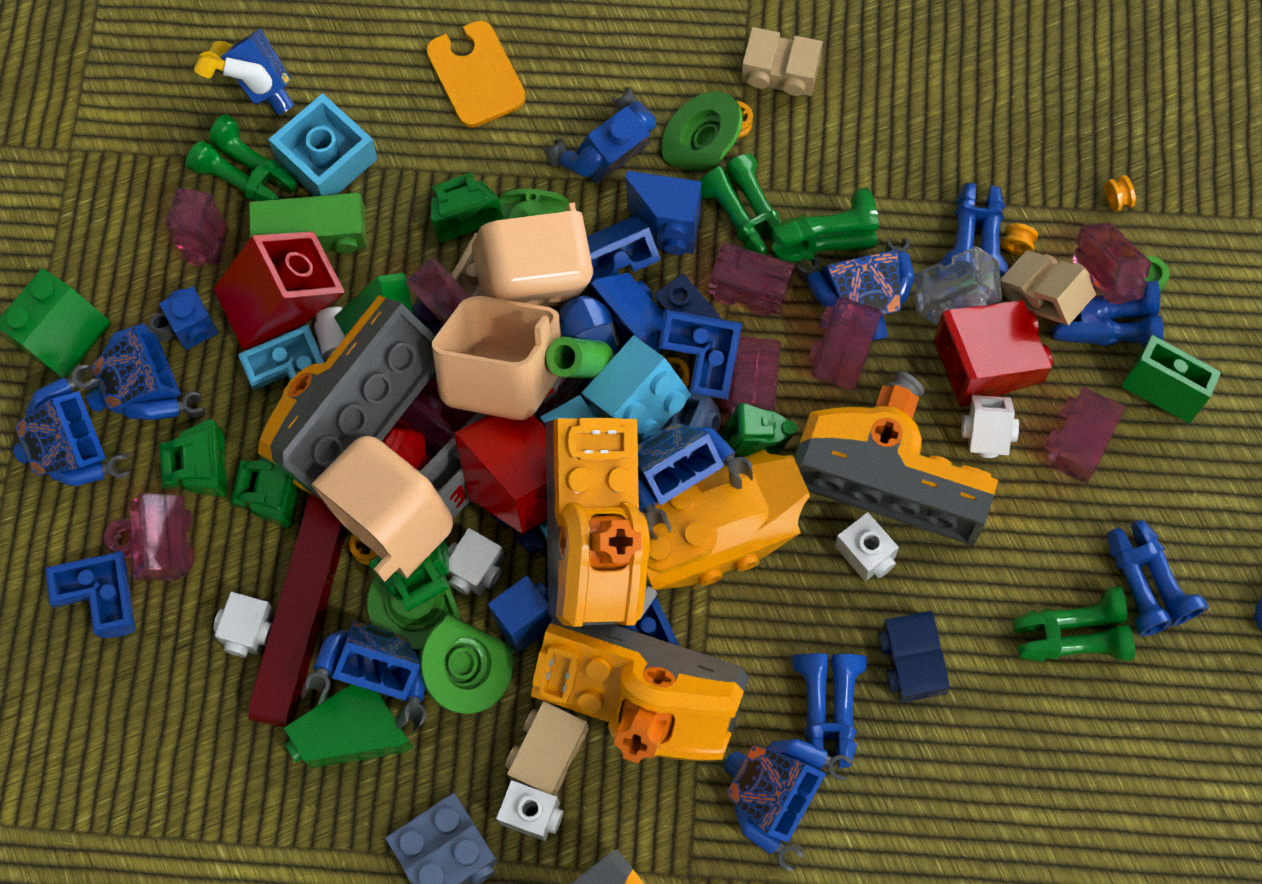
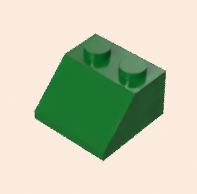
[0,268,112,379]

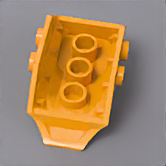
[643,449,810,590]

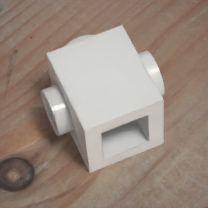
[961,395,1019,458]
[835,512,899,582]
[446,528,505,596]
[213,592,276,658]
[496,780,564,842]

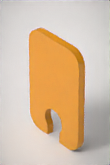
[427,21,526,128]

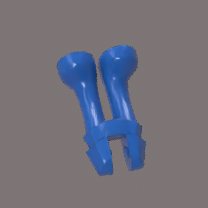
[938,183,1009,288]
[1107,519,1209,637]
[791,653,867,769]

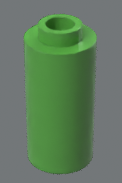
[546,337,614,379]

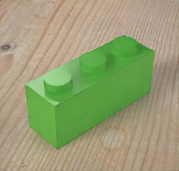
[249,193,367,254]

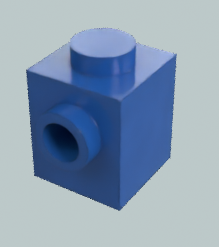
[159,286,219,350]

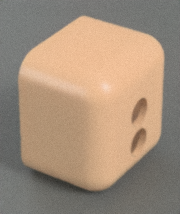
[472,202,593,308]
[432,296,561,421]
[311,436,453,582]

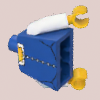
[194,28,295,116]

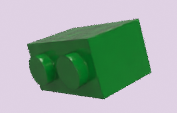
[1121,335,1221,424]

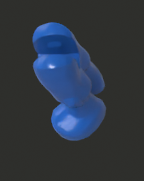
[1052,280,1164,347]

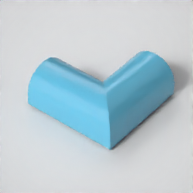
[238,325,324,391]

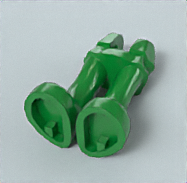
[185,114,298,201]
[699,153,781,262]
[772,187,879,262]
[1013,586,1135,662]

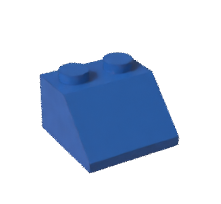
[626,171,701,255]
[591,273,664,353]

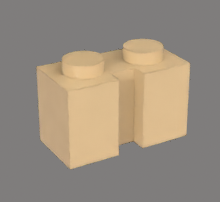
[742,27,823,96]
[999,250,1096,326]
[505,701,589,796]

